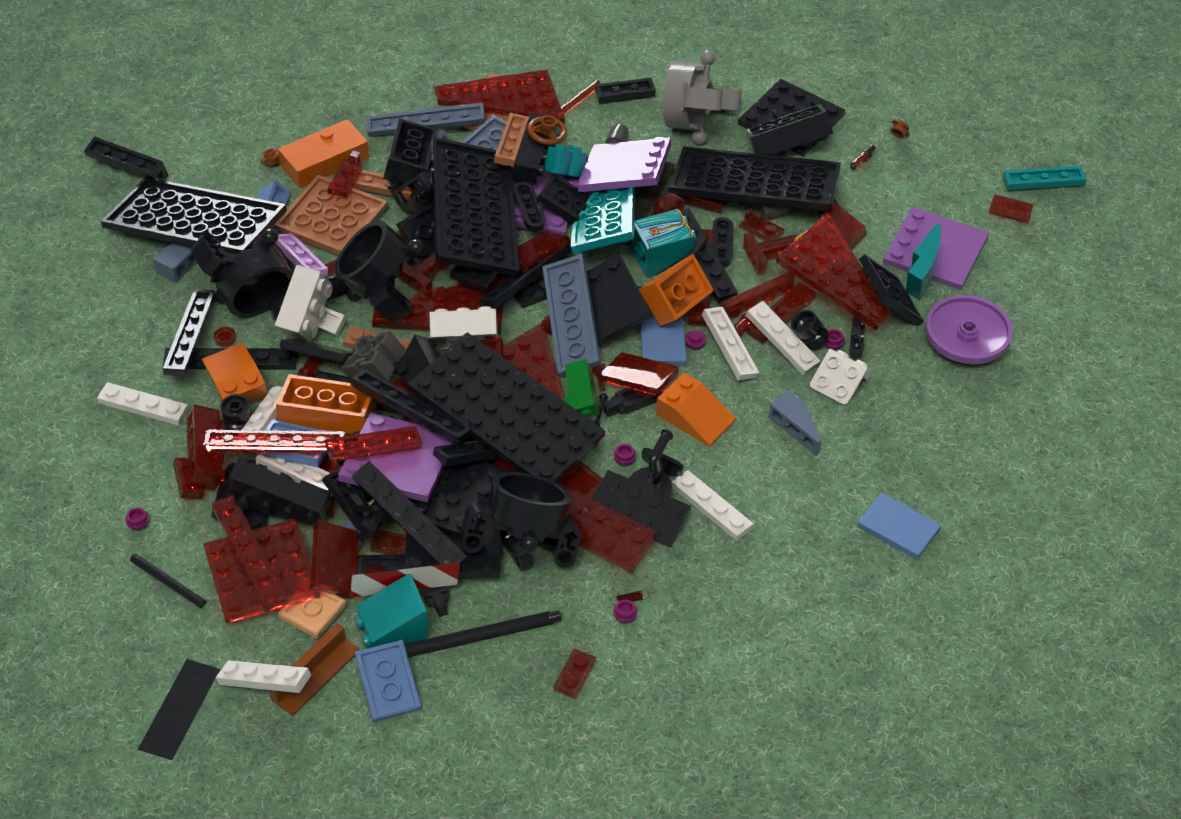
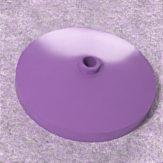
[925,295,1013,364]

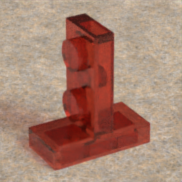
[743,232,797,276]
[397,253,450,299]

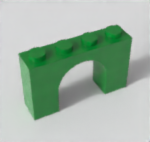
[563,359,600,419]

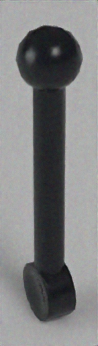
[594,393,608,426]

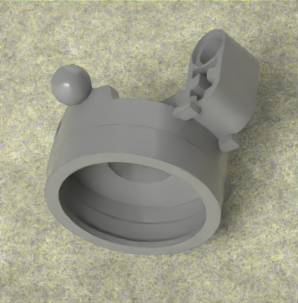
[663,50,742,145]

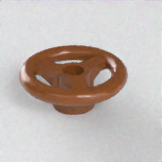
[527,115,567,145]

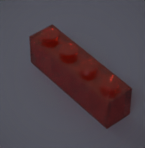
[186,404,225,491]

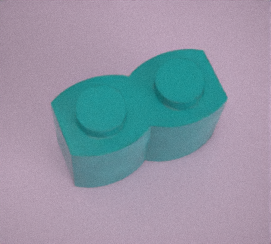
[544,143,587,177]

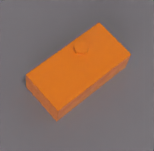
[278,119,369,189]
[276,374,377,435]

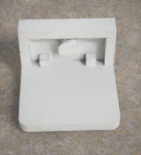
[810,349,871,405]

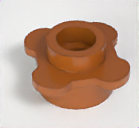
[890,119,910,138]
[260,148,279,166]

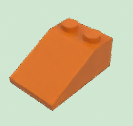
[639,254,714,326]
[202,342,268,404]
[656,372,736,447]

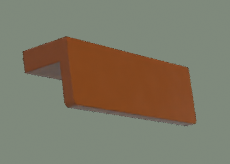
[269,623,359,716]

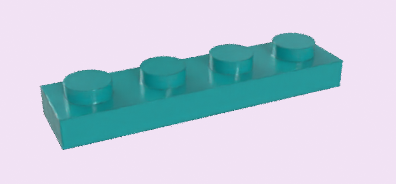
[1003,166,1087,190]

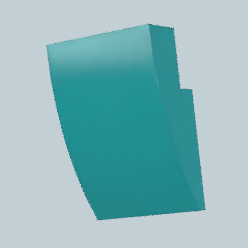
[906,223,941,300]

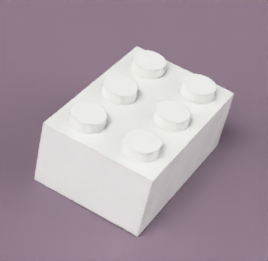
[274,265,332,342]
[430,307,499,350]

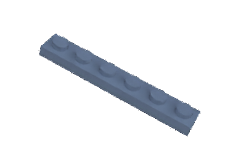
[367,103,485,137]

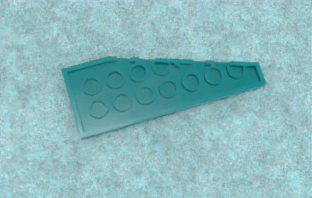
[571,187,635,254]

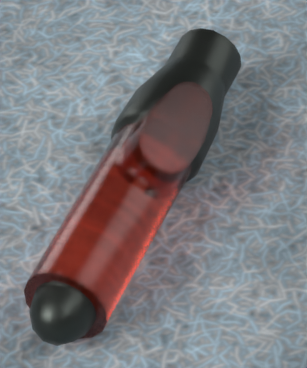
[850,144,876,169]

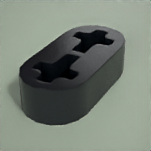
[502,533,533,571]

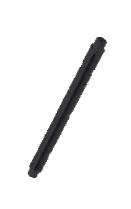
[404,610,561,657]

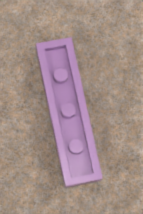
[276,233,328,276]

